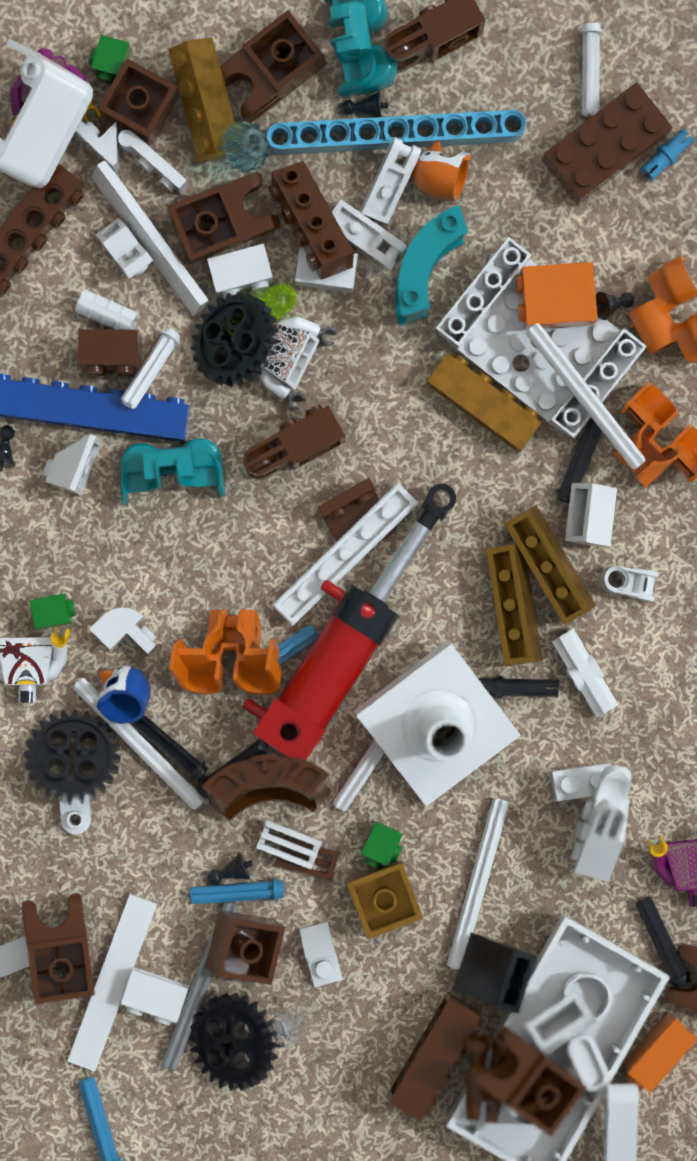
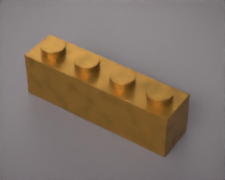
[168,37,243,163]
[426,353,542,453]
[504,505,596,625]
[486,544,543,666]

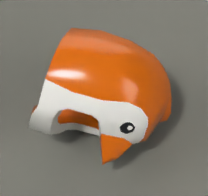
[412,141,472,201]

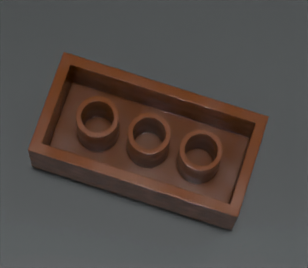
[542,82,673,205]
[388,992,483,1121]

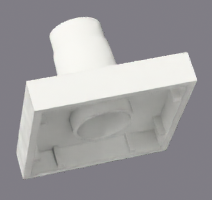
[354,640,521,807]

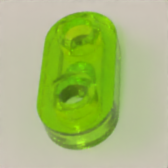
[259,283,297,323]

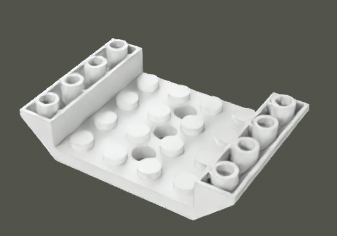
[436,237,647,439]

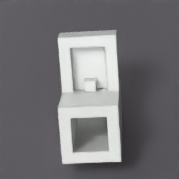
[96,218,153,279]
[90,608,158,654]

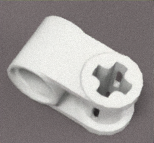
[600,566,659,602]

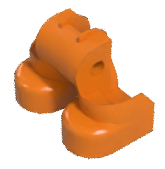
[628,255,697,363]
[613,382,697,488]
[169,609,282,695]

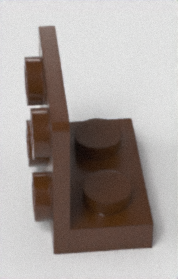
[318,478,397,542]

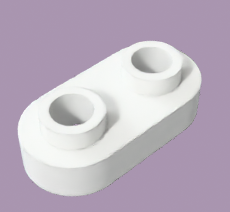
[60,775,92,834]

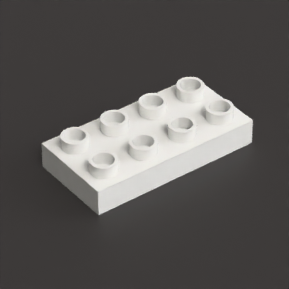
[445,914,670,1161]

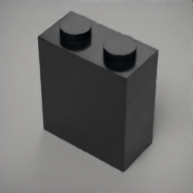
[453,932,537,1014]

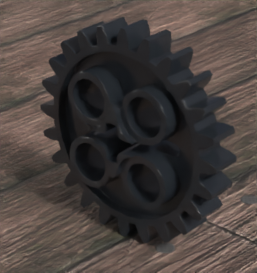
[191,291,279,387]
[24,709,121,805]
[189,993,279,1091]

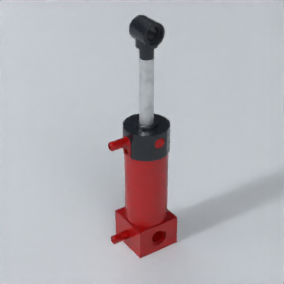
[243,484,456,760]

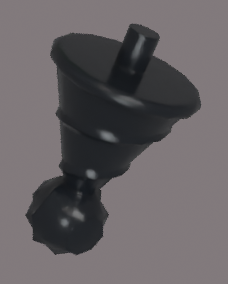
[341,91,388,117]
[596,291,635,320]
[0,425,16,472]
[207,852,253,885]

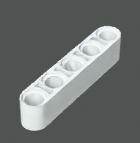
[603,1084,639,1161]

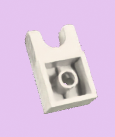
[571,765,632,882]

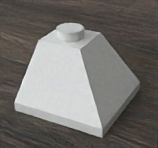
[43,434,102,496]

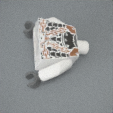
[250,317,337,410]

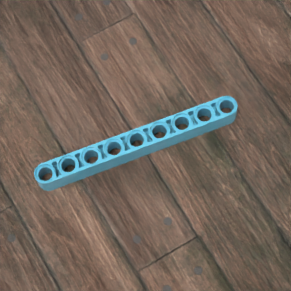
[267,110,526,155]

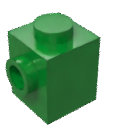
[88,35,131,84]
[29,593,76,630]
[361,821,403,869]

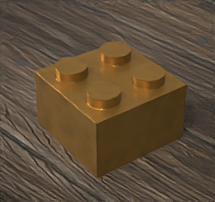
[347,860,423,940]

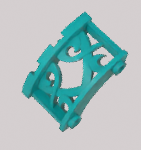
[395,205,468,326]

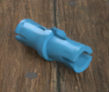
[640,129,694,182]

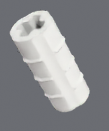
[75,289,139,330]

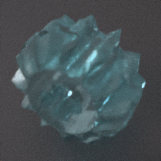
[220,120,270,172]

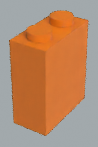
[515,262,598,330]
[621,1012,697,1093]

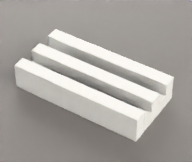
[256,820,322,869]

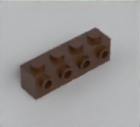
[268,161,354,280]

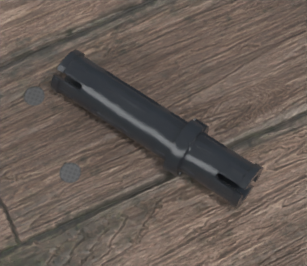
[478,675,559,699]

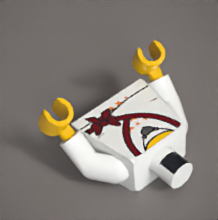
[0,627,71,703]

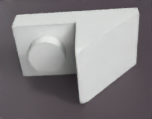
[75,121,119,172]
[299,922,343,988]

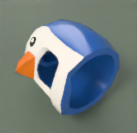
[97,665,151,724]

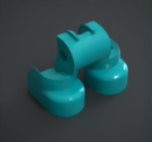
[324,0,397,99]
[119,438,226,506]

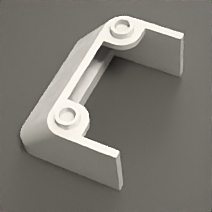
[0,39,93,188]

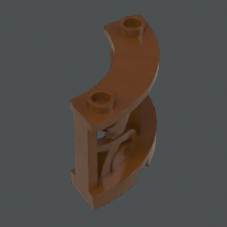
[202,754,331,821]

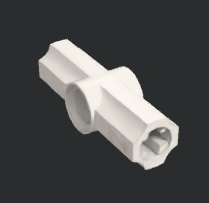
[551,629,618,717]

